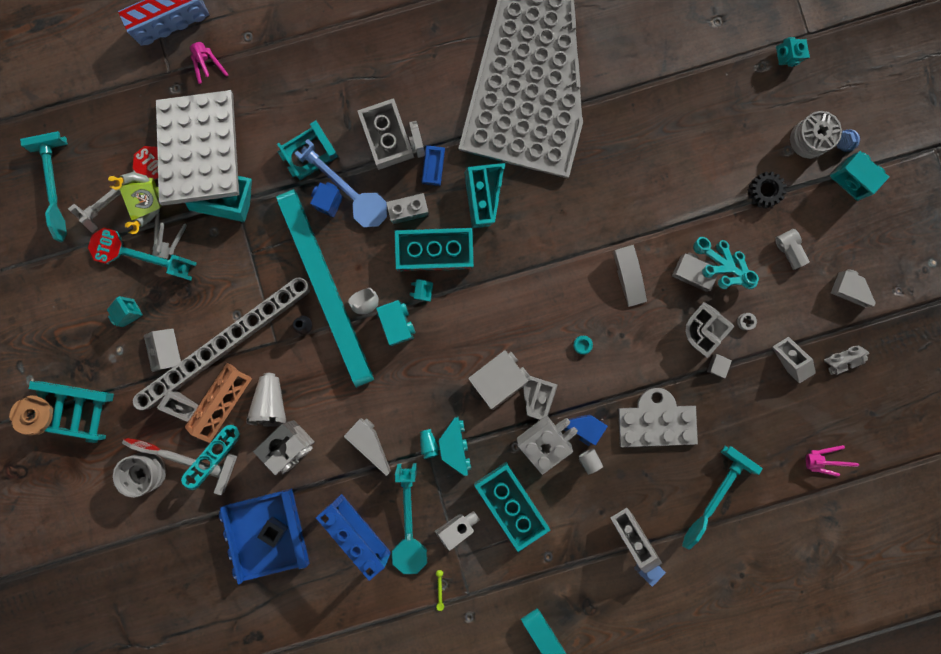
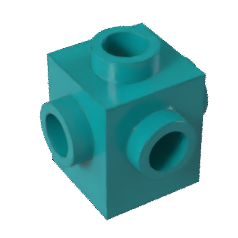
[776,37,810,67]

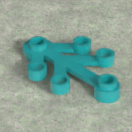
[693,237,759,289]

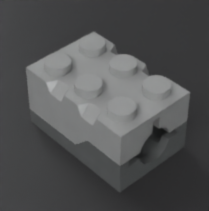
[253,420,315,475]

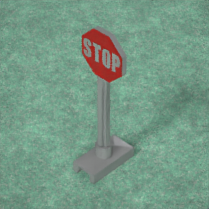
[68,146,158,233]
[122,438,237,495]

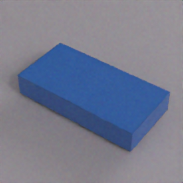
[422,145,445,186]

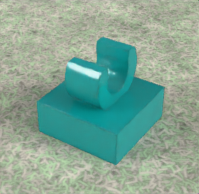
[410,279,433,302]

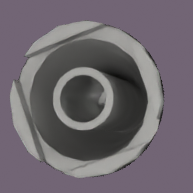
[246,373,286,427]

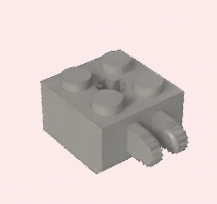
[517,416,578,475]

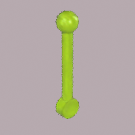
[436,570,444,611]

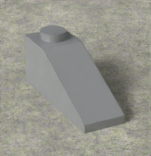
[344,418,391,476]

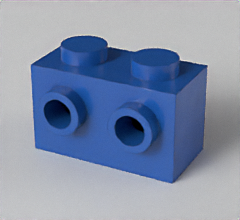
[310,182,343,218]

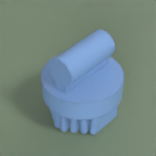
[837,129,860,151]

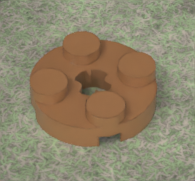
[9,396,53,436]

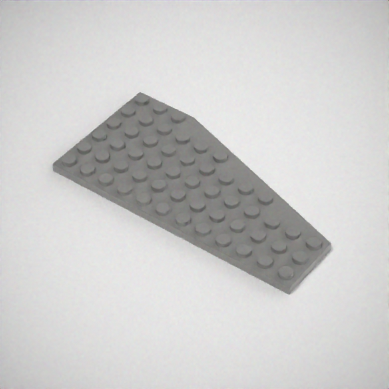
[458,0,583,178]

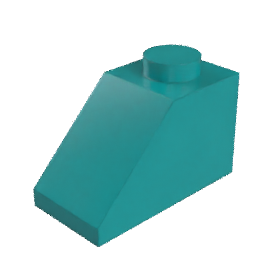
[107,296,143,327]

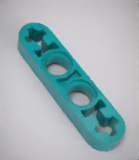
[181,425,240,490]

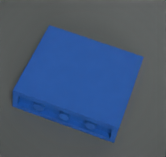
[219,488,310,584]

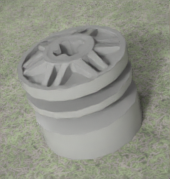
[790,111,842,159]
[113,452,166,498]

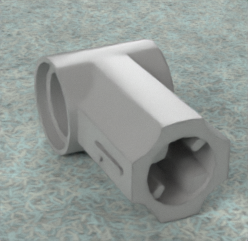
[775,229,810,270]
[578,449,603,475]

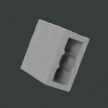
[468,350,530,410]

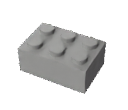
[358,98,414,170]

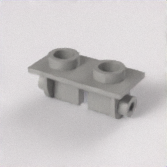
[824,345,870,375]

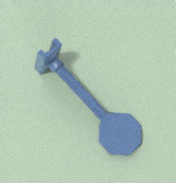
[295,139,387,227]

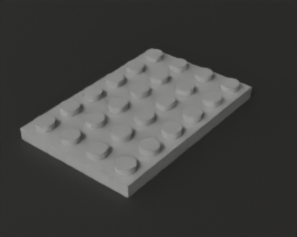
[156,90,239,206]

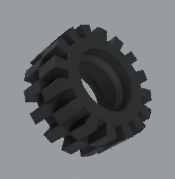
[748,172,787,208]

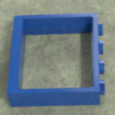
[316,494,391,581]

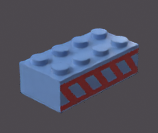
[118,0,209,46]

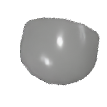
[348,288,379,315]

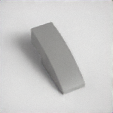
[613,245,647,307]

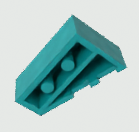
[464,163,505,228]

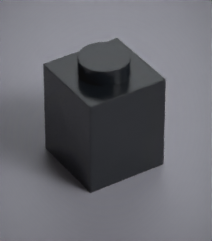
[257,517,288,548]

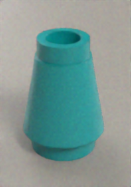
[420,429,440,459]

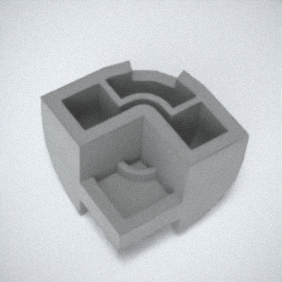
[686,302,734,358]

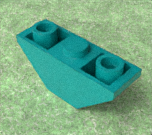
[439,416,471,476]

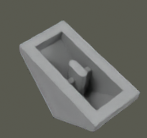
[157,391,199,422]

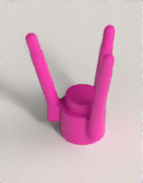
[189,42,228,84]
[806,445,859,477]

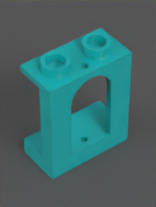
[277,120,339,180]

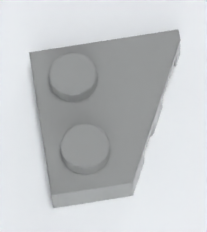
[409,121,425,158]
[524,376,558,420]

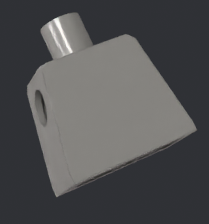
[434,511,480,551]

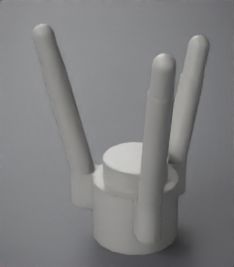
[152,213,187,259]

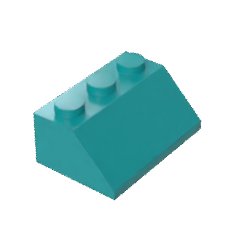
[185,176,252,222]

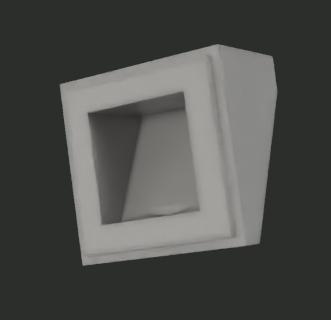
[707,354,732,378]

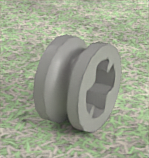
[737,313,757,330]

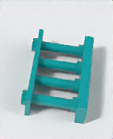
[29,381,114,443]

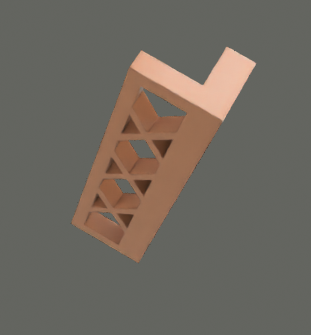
[185,363,252,443]

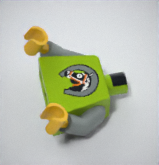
[108,172,161,234]

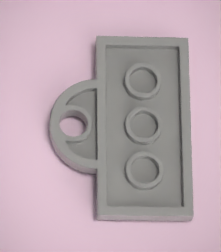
[618,388,698,447]

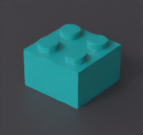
[830,151,889,201]
[376,300,416,346]

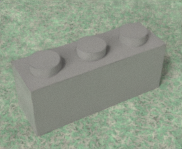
[611,508,662,574]

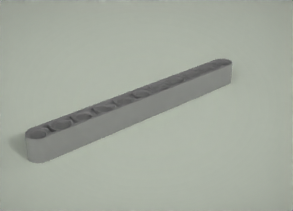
[133,278,311,410]

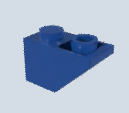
[563,415,608,446]

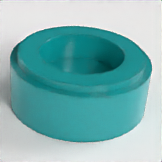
[573,336,593,355]

